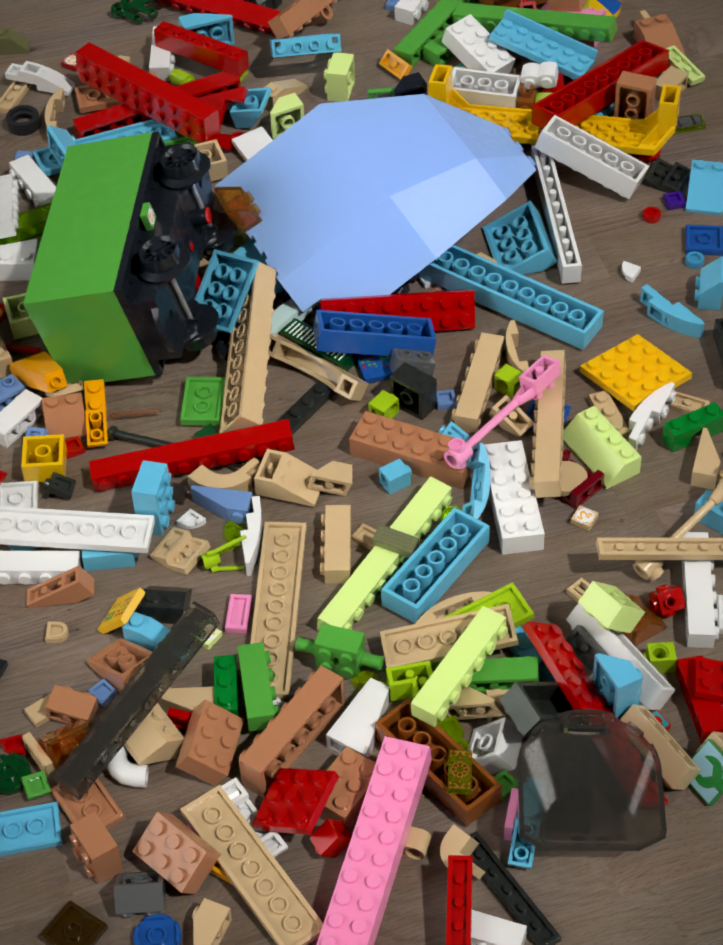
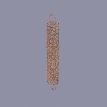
[107,408,163,419]

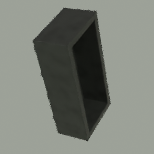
[500,682,585,736]

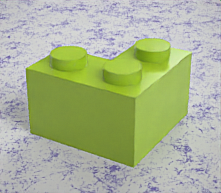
[386,660,433,701]

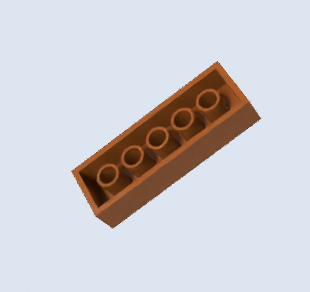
[375,698,502,827]

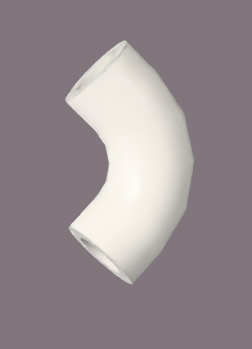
[105,739,149,788]

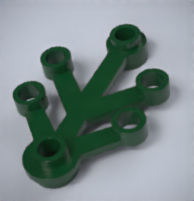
[111,0,158,25]

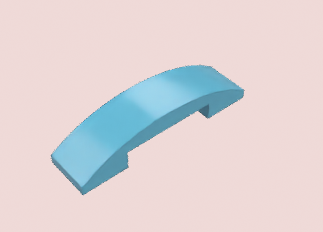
[462,443,491,519]

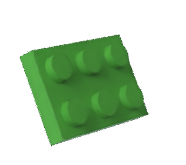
[180,377,226,426]

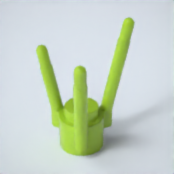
[201,535,247,573]

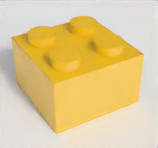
[21,434,67,482]

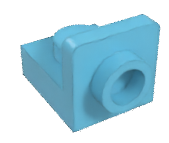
[437,421,470,441]

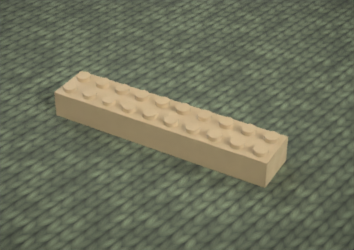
[220,262,277,433]

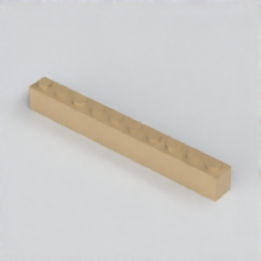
[530,350,566,498]

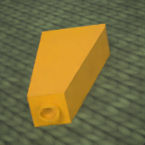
[8,351,68,393]

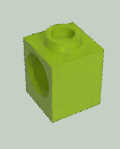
[493,364,523,398]
[368,390,399,419]
[642,642,677,674]

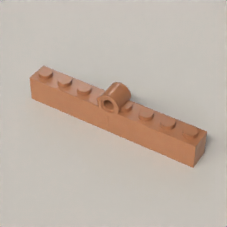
[268,0,338,39]

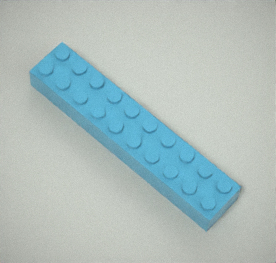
[419,245,604,350]

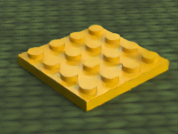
[580,334,692,412]

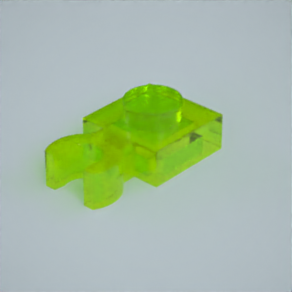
[437,715,470,750]

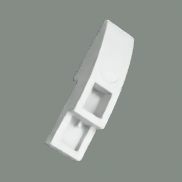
[5,61,75,96]
[628,382,677,451]

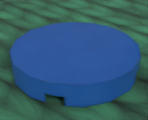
[133,914,182,945]

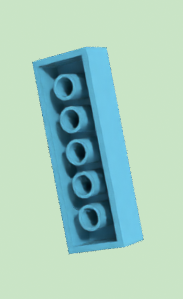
[381,507,490,623]

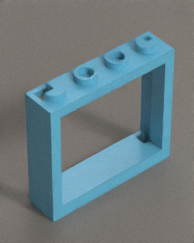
[269,33,341,58]

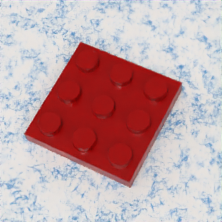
[251,768,339,835]

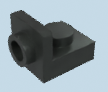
[42,472,76,500]

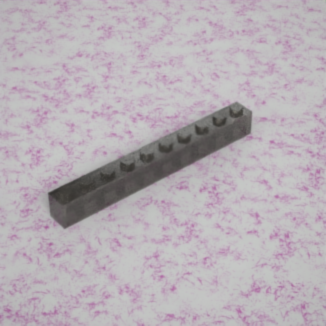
[52,601,220,801]

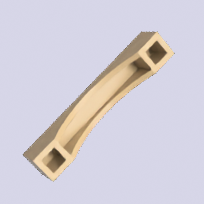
[268,332,369,401]

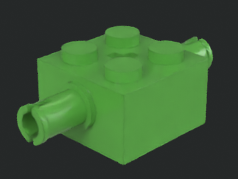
[295,623,384,680]

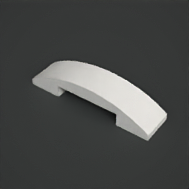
[221,777,288,857]

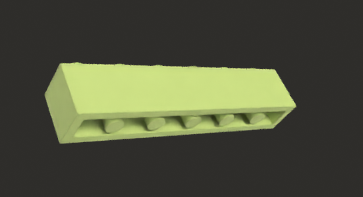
[411,606,508,727]

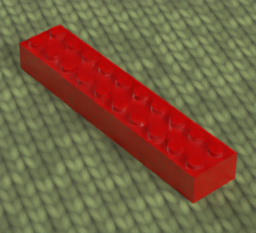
[531,40,669,129]
[75,42,221,143]

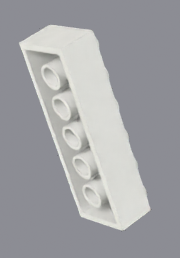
[534,115,649,199]
[484,440,545,555]

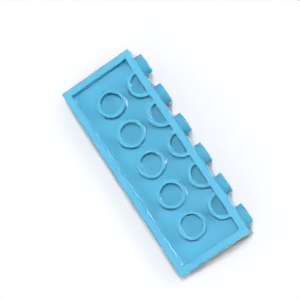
[488,9,598,80]

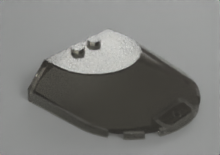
[517,709,667,851]

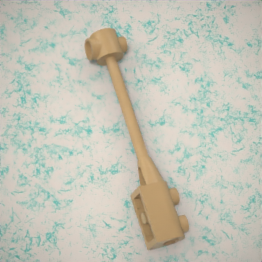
[633,470,723,582]

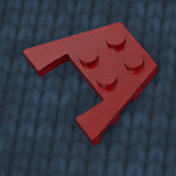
[197,87,248,152]

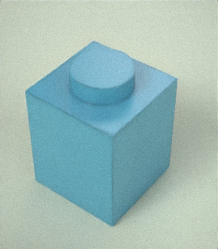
[379,458,412,495]

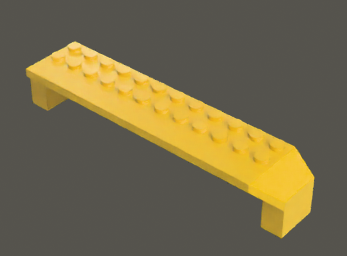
[428,64,681,156]

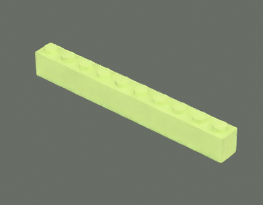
[317,476,452,631]

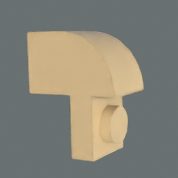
[440,824,485,880]

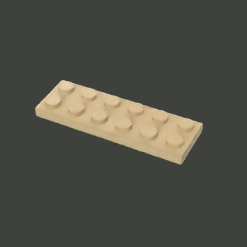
[380,604,519,668]

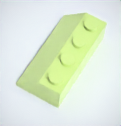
[563,406,642,489]

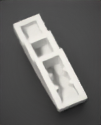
[240,496,263,576]

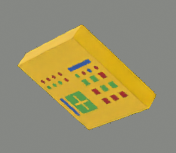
[97,588,145,634]

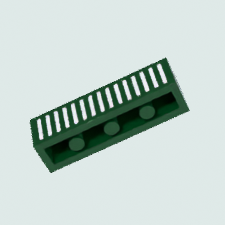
[280,318,356,372]

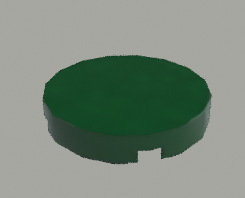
[0,753,32,795]

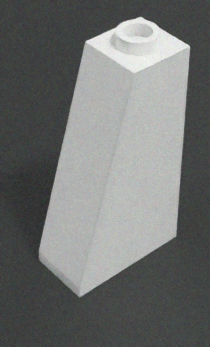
[326,678,390,759]

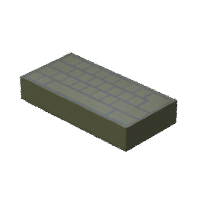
[372,524,419,558]

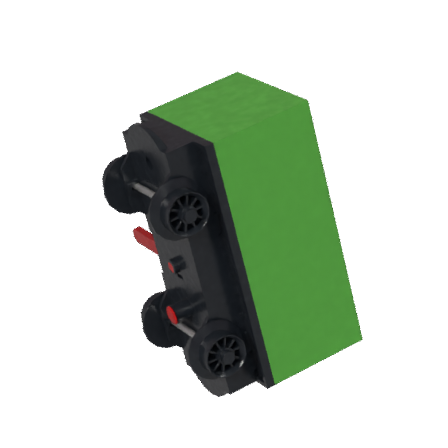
[23,131,237,384]

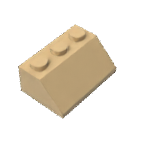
[105,693,184,766]

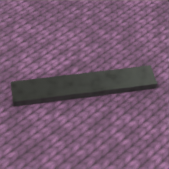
[469,831,561,945]

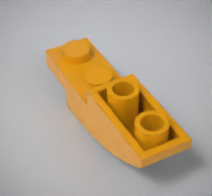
[84,379,108,448]

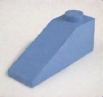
[191,485,253,524]

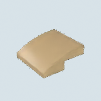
[150,527,211,575]

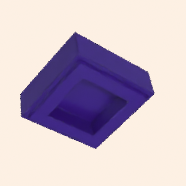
[663,191,686,210]

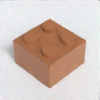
[69,811,123,884]

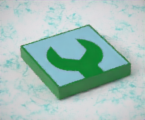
[690,739,723,806]

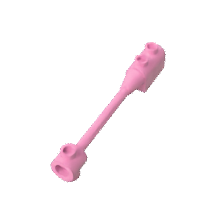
[444,355,561,469]

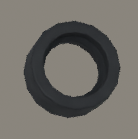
[6,105,40,136]

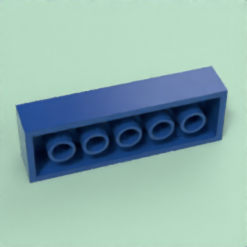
[313,310,437,357]

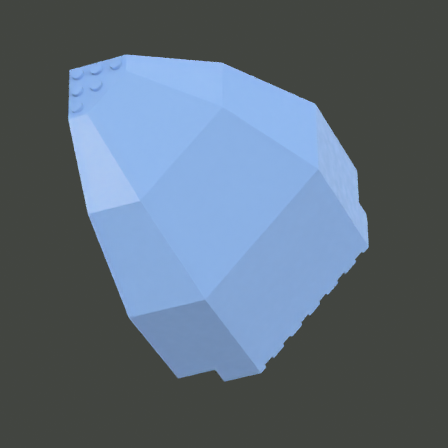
[215,94,536,312]

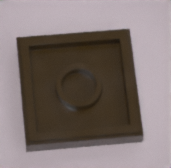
[39,900,108,945]

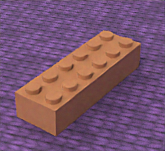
[349,411,473,489]
[239,665,345,798]

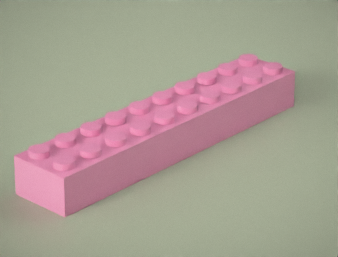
[317,736,432,945]

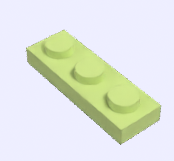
[666,45,705,86]

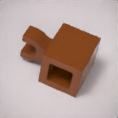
[516,83,537,109]

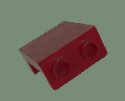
[559,449,604,509]

